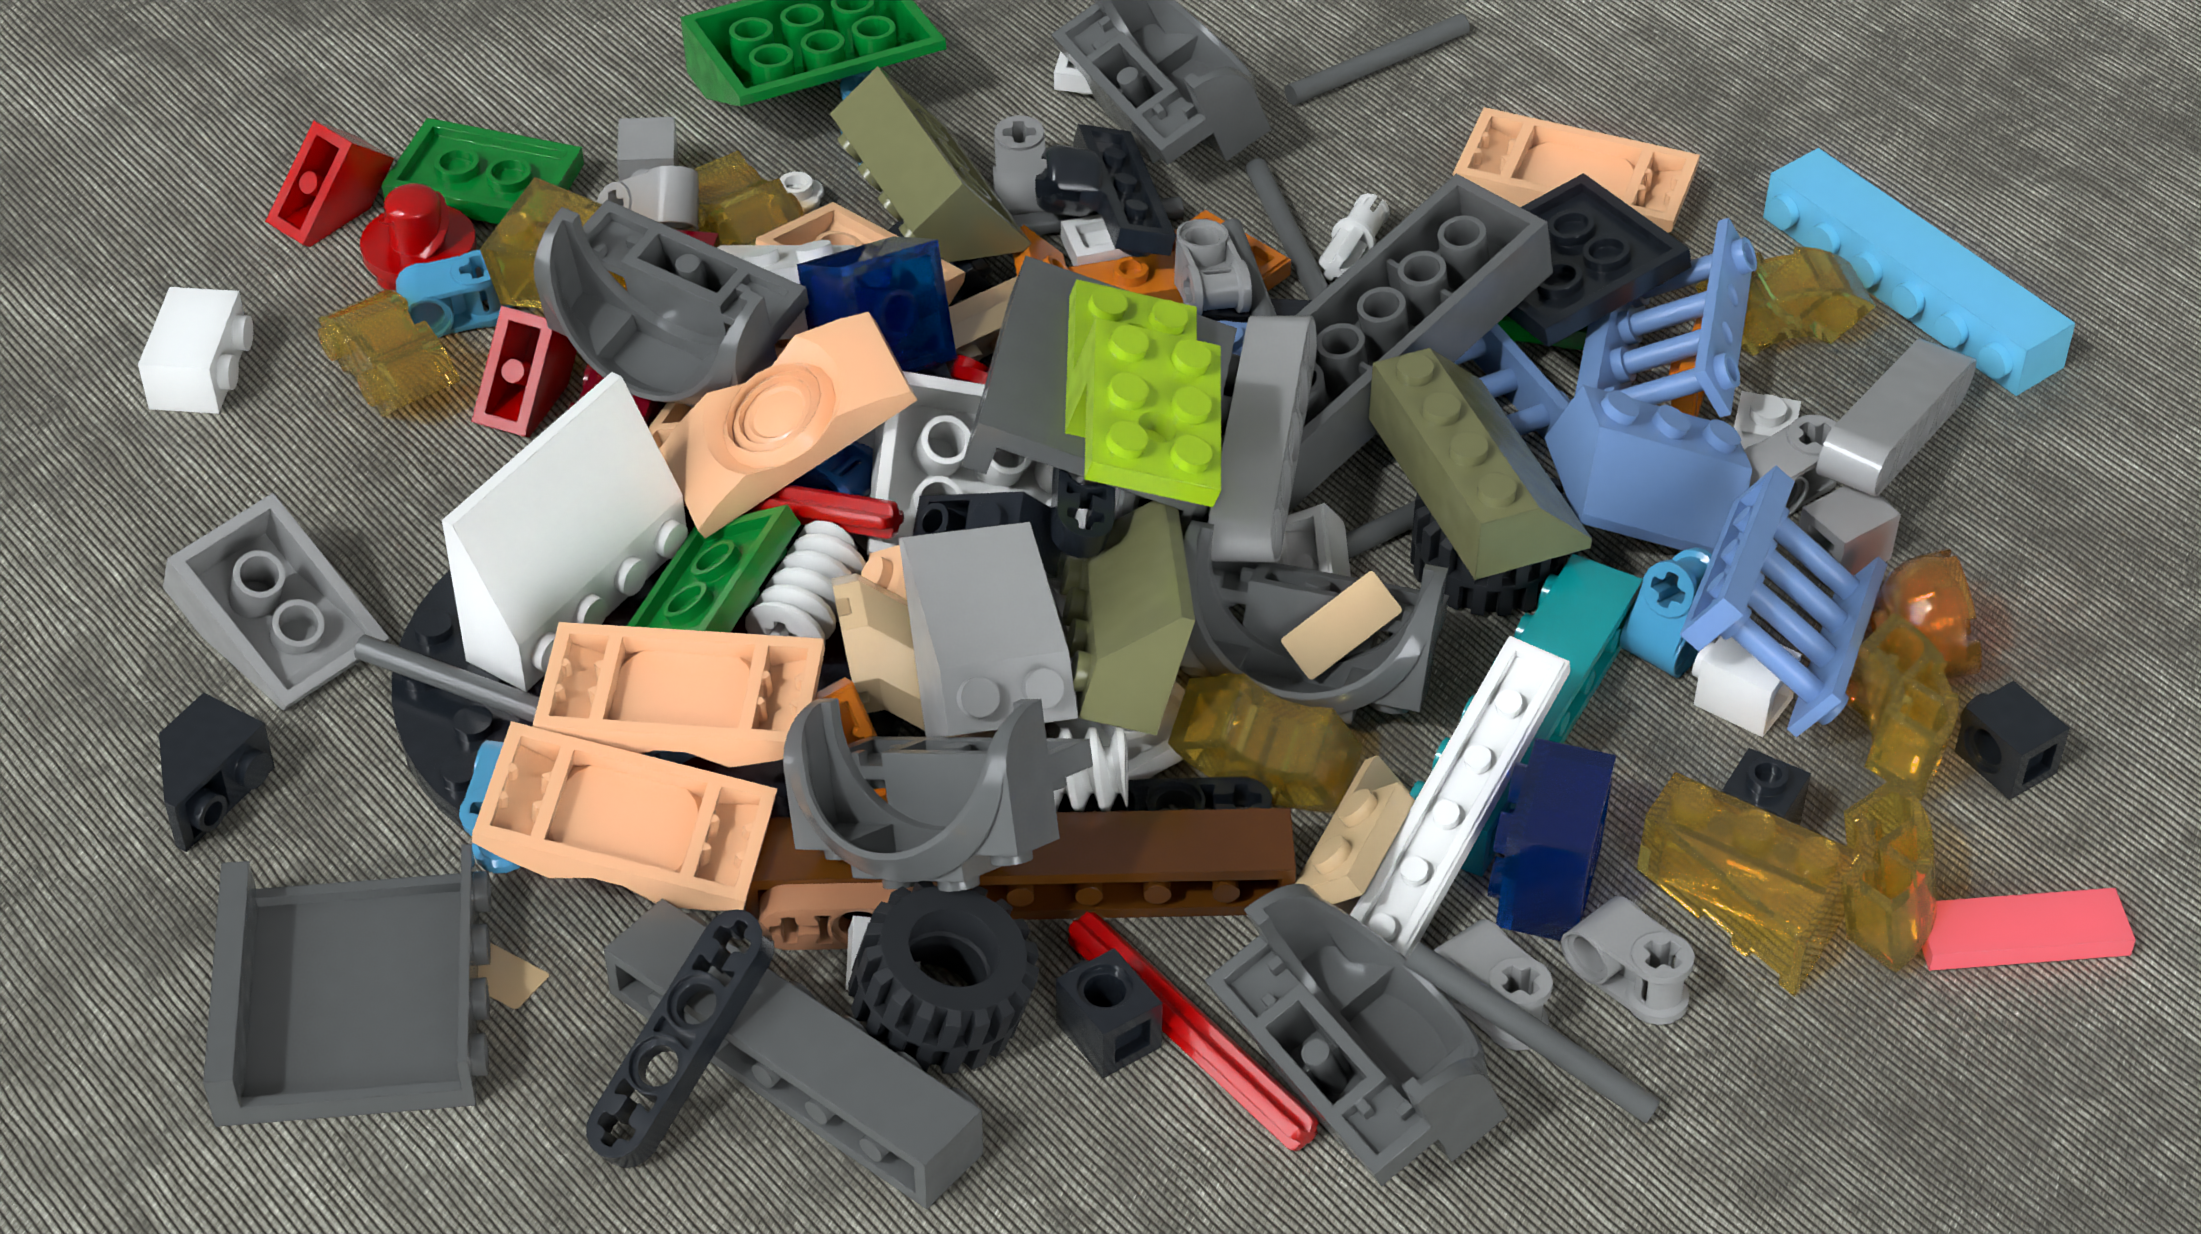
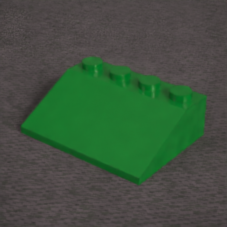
[680,0,947,106]

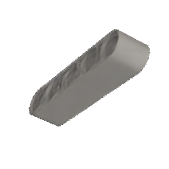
[1208,316,1317,563]
[1816,338,1977,497]

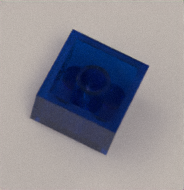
[797,236,957,373]
[1487,738,1617,941]

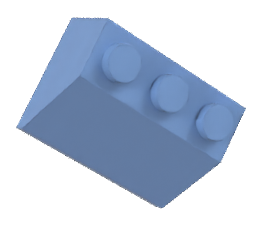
[1544,385,1752,554]

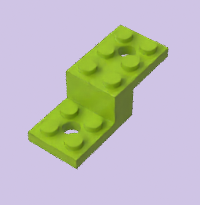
[1065,279,1221,507]

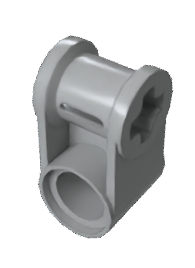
[993,115,1047,215]
[595,165,699,231]
[1174,219,1252,316]
[1744,415,1837,518]
[1561,896,1695,1025]
[1433,919,1553,1051]

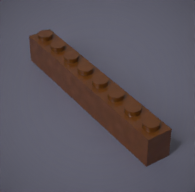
[745,807,1296,920]

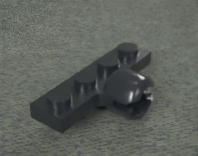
[1035,124,1176,257]

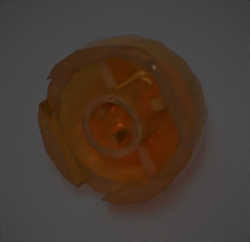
[1870,548,1982,680]

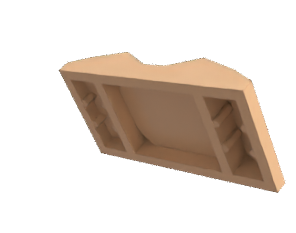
[1453,107,1700,233]
[660,312,917,539]
[533,622,825,768]
[472,721,777,911]

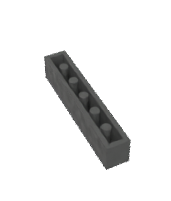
[604,899,983,1209]

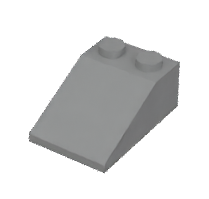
[163,493,390,711]
[899,522,1078,737]

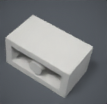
[138,287,253,414]

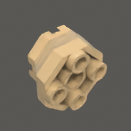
[831,573,998,738]

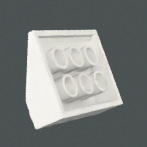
[867,371,1098,585]
[442,372,688,692]

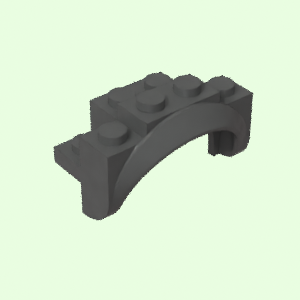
[1051,0,1272,165]
[534,200,809,408]
[1180,520,1449,726]
[783,698,1093,892]
[1205,884,1508,1186]

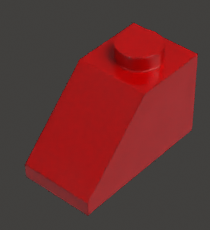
[265,120,395,247]
[471,306,577,437]

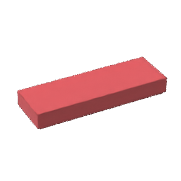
[1911,888,2136,971]

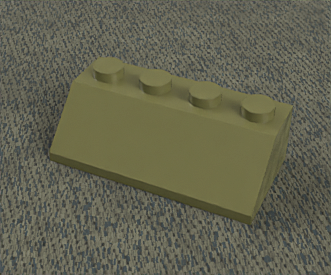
[830,66,1032,263]
[1369,348,1592,580]
[1060,501,1195,735]

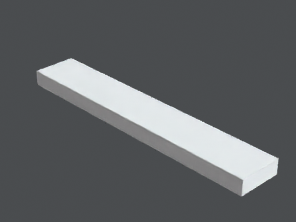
[1350,636,1570,958]

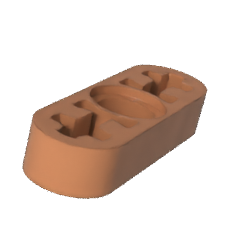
[759,882,937,950]

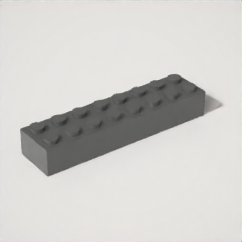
[1188,173,1553,525]

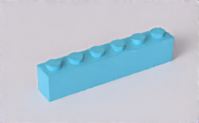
[1763,148,2075,396]

